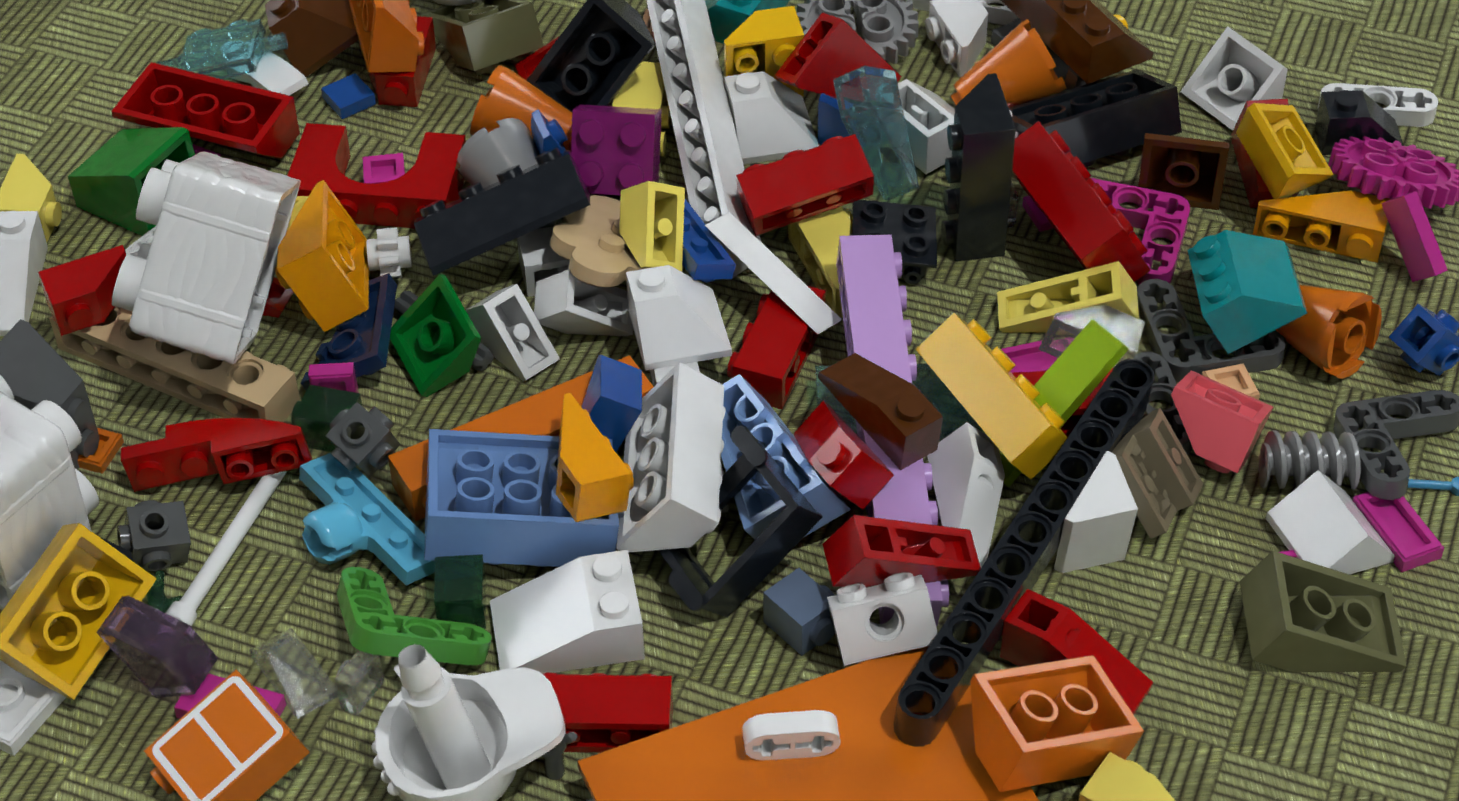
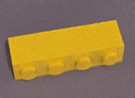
[915,313,1068,479]

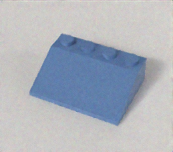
[424,429,619,567]

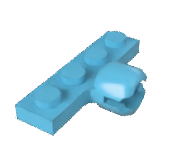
[299,453,445,585]

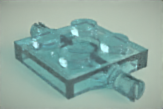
[157,19,288,79]

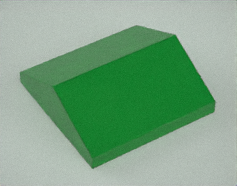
[390,274,482,397]

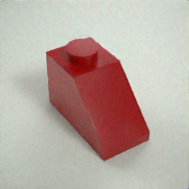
[38,245,126,336]

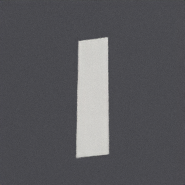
[705,212,843,334]

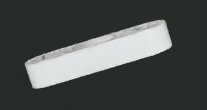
[1318,83,1438,127]

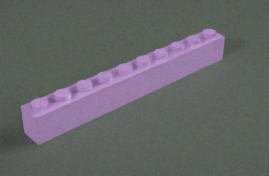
[836,235,949,626]

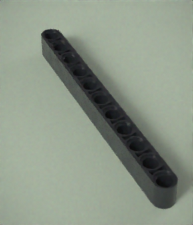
[894,359,1155,747]

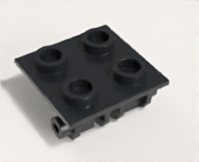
[852,200,937,284]

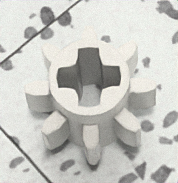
[366,227,412,278]

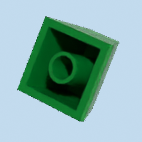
[67,127,195,236]

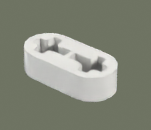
[742,710,841,760]

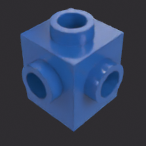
[1389,304,1459,376]

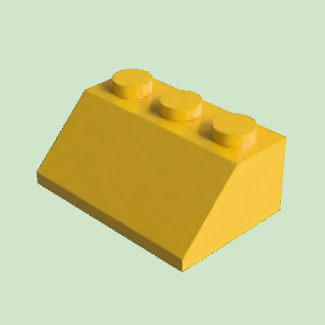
[0,523,157,700]

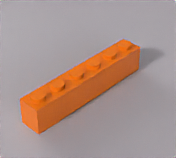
[388,355,654,521]

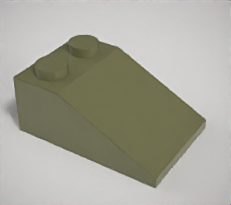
[421,0,544,74]
[1240,551,1407,672]

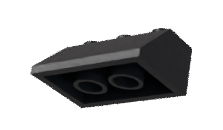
[527,0,656,112]

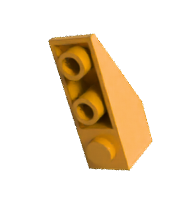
[1253,190,1391,263]
[556,393,634,522]

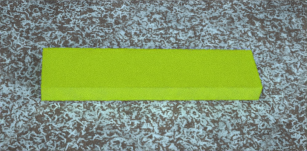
[999,319,1129,487]

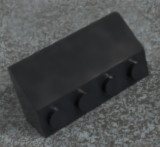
[1009,69,1182,167]
[941,73,1016,262]
[414,147,590,276]

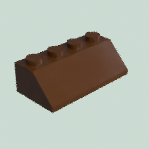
[1001,0,1153,84]

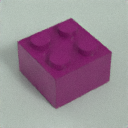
[571,105,662,195]

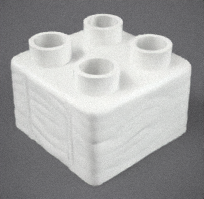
[112,151,301,364]
[0,375,99,610]

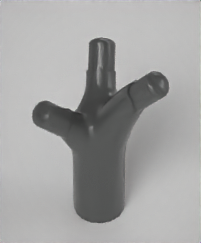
[542,732,577,780]

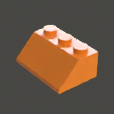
[348,0,424,72]
[970,655,1144,792]

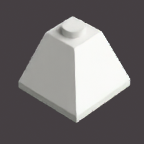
[724,71,819,165]
[626,265,732,371]

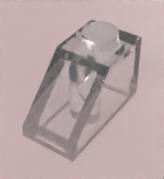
[1039,305,1145,368]

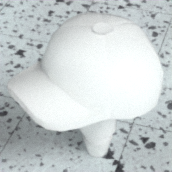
[372,644,566,801]

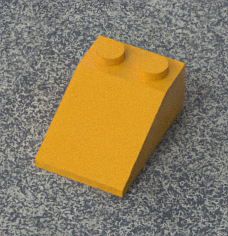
[275,180,369,332]

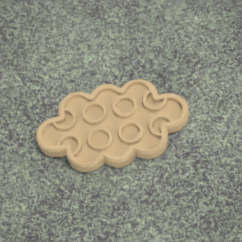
[549,195,646,288]

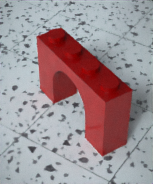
[287,123,466,228]

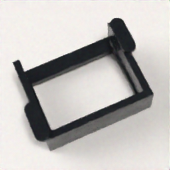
[658,426,823,618]

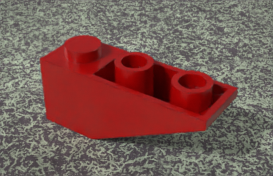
[1000,589,1153,715]

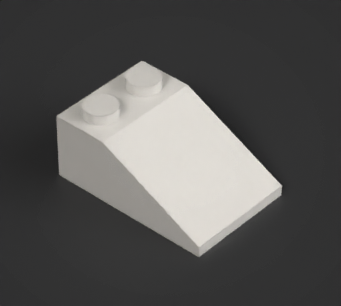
[0,211,48,336]
[490,550,645,673]

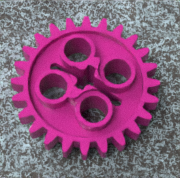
[1328,136,1459,209]

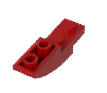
[121,418,312,492]

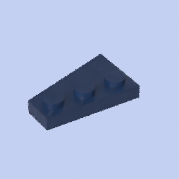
[300,273,397,395]

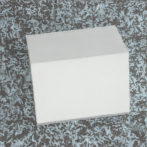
[1180,26,1288,130]
[1054,451,1138,573]
[1266,470,1395,575]

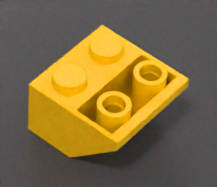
[724,6,804,97]

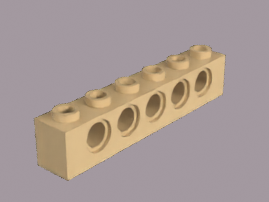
[49,307,301,422]

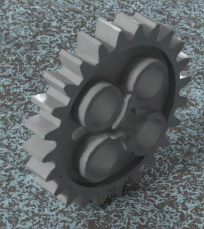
[797,0,919,64]

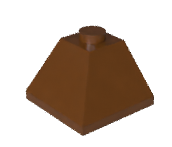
[265,0,359,77]
[1138,133,1230,210]

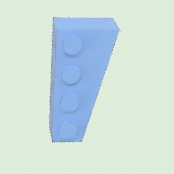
[721,374,851,540]

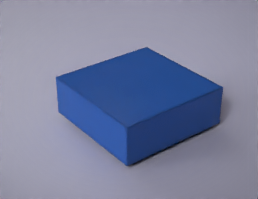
[321,73,376,119]

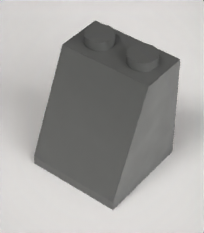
[0,319,99,469]

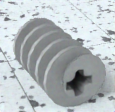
[1258,430,1361,490]

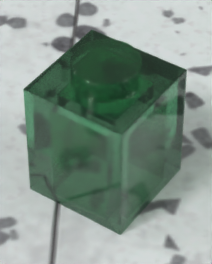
[291,385,363,452]
[434,555,487,629]

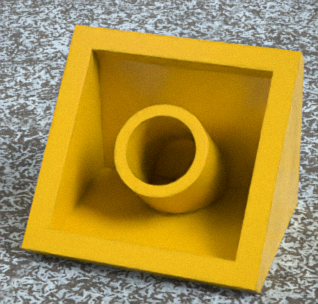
[1236,103,1334,199]

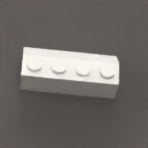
[616,362,726,553]

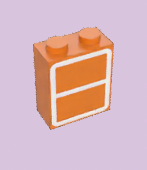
[144,669,310,801]

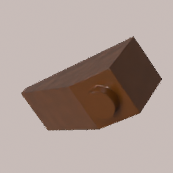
[818,353,943,470]

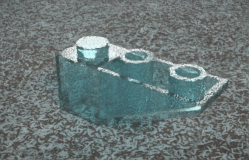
[833,66,919,201]

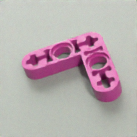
[1091,178,1190,285]

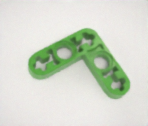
[336,567,491,665]

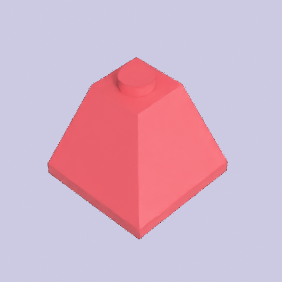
[1171,370,1273,473]

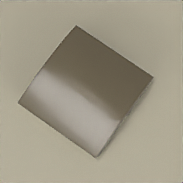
[1111,408,1203,538]

